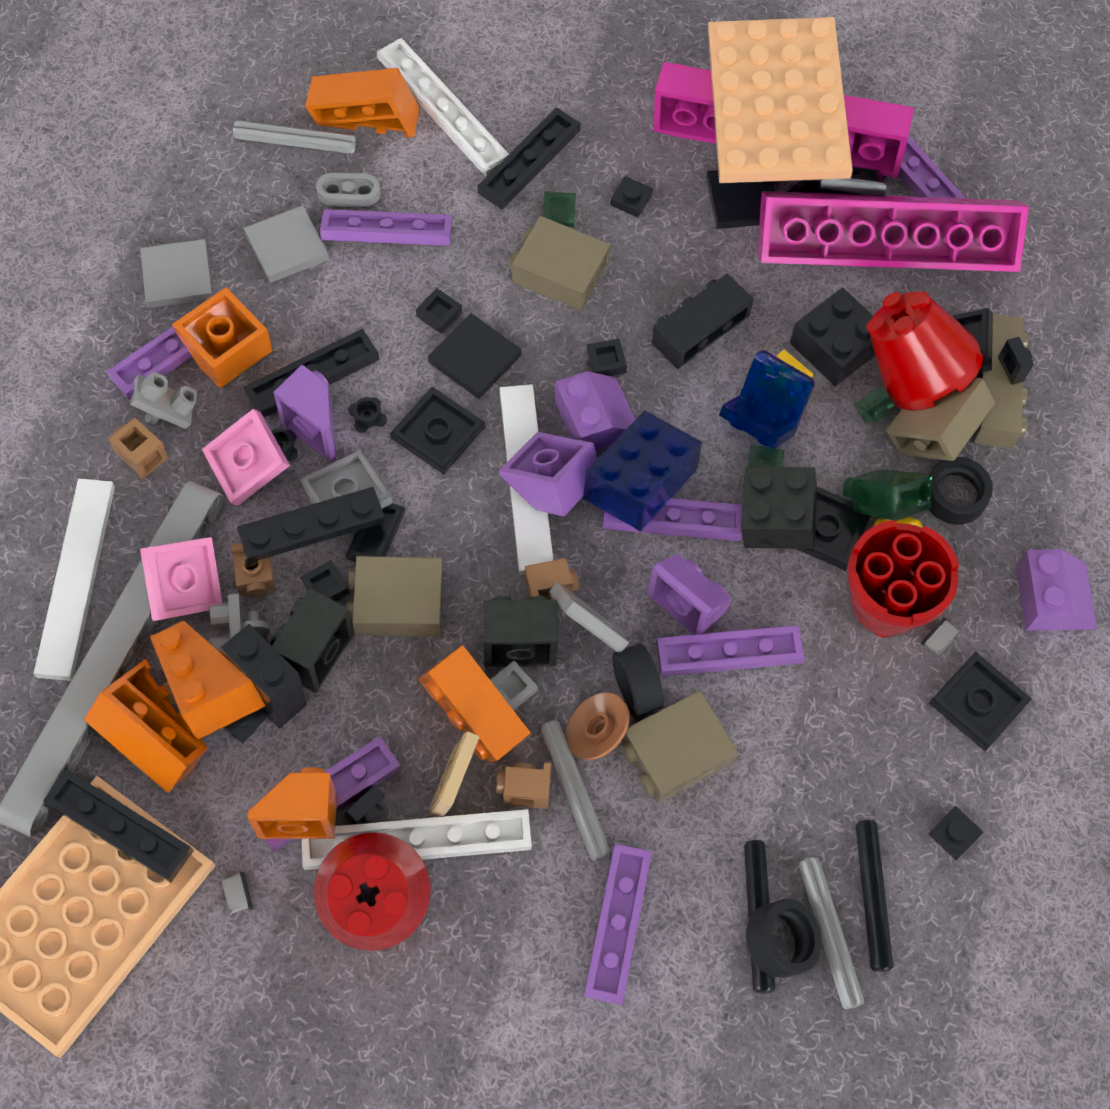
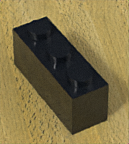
[651,273,754,369]

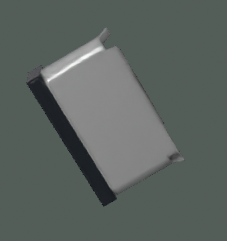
[921,617,960,656]
[221,872,253,915]

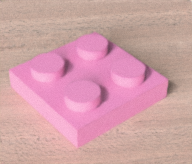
[202,409,290,506]
[140,537,223,621]

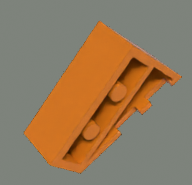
[305,68,420,138]
[150,620,266,740]
[417,645,531,763]
[84,659,208,793]

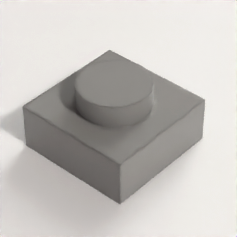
[490,661,538,710]

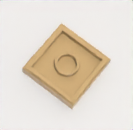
[427,731,480,818]

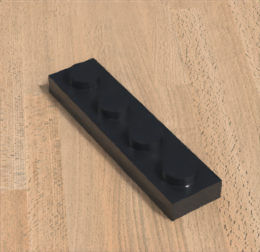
[477,107,581,210]
[244,328,380,417]
[237,486,385,564]
[43,769,194,883]

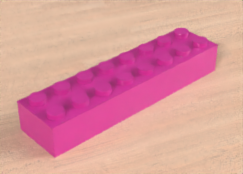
[653,62,914,178]
[757,191,1029,272]

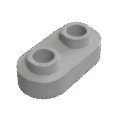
[316,173,381,207]

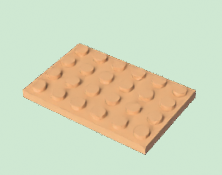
[708,17,852,183]
[0,776,215,1059]

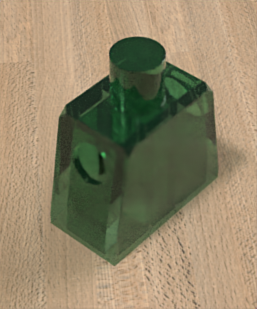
[843,469,932,521]

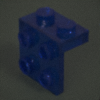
[719,350,815,449]

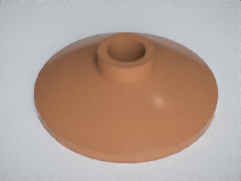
[565,692,630,760]

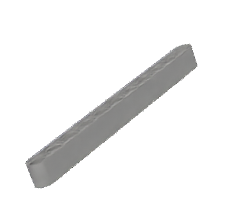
[0,481,224,838]

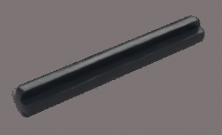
[856,820,894,972]
[744,840,775,994]

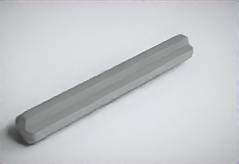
[233,120,356,154]
[541,720,610,860]
[799,857,864,1009]

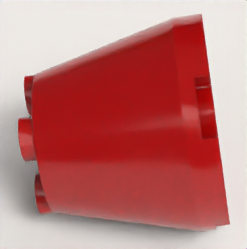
[866,291,983,411]
[847,520,959,638]
[314,832,431,951]

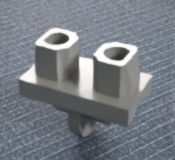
[130,372,197,429]
[209,594,270,654]

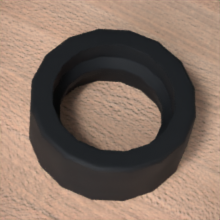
[923,456,993,525]
[612,643,664,717]
[746,899,822,978]

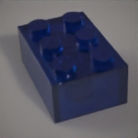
[583,410,702,532]

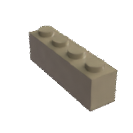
[973,314,1028,448]

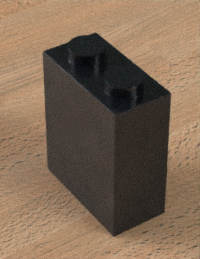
[220,624,307,729]

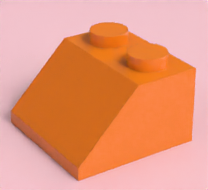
[172,287,273,389]
[248,767,337,839]

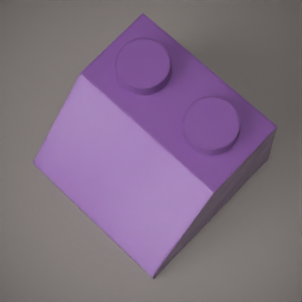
[273,365,336,463]
[554,371,642,451]
[499,432,602,517]
[1016,549,1097,631]
[647,554,732,635]

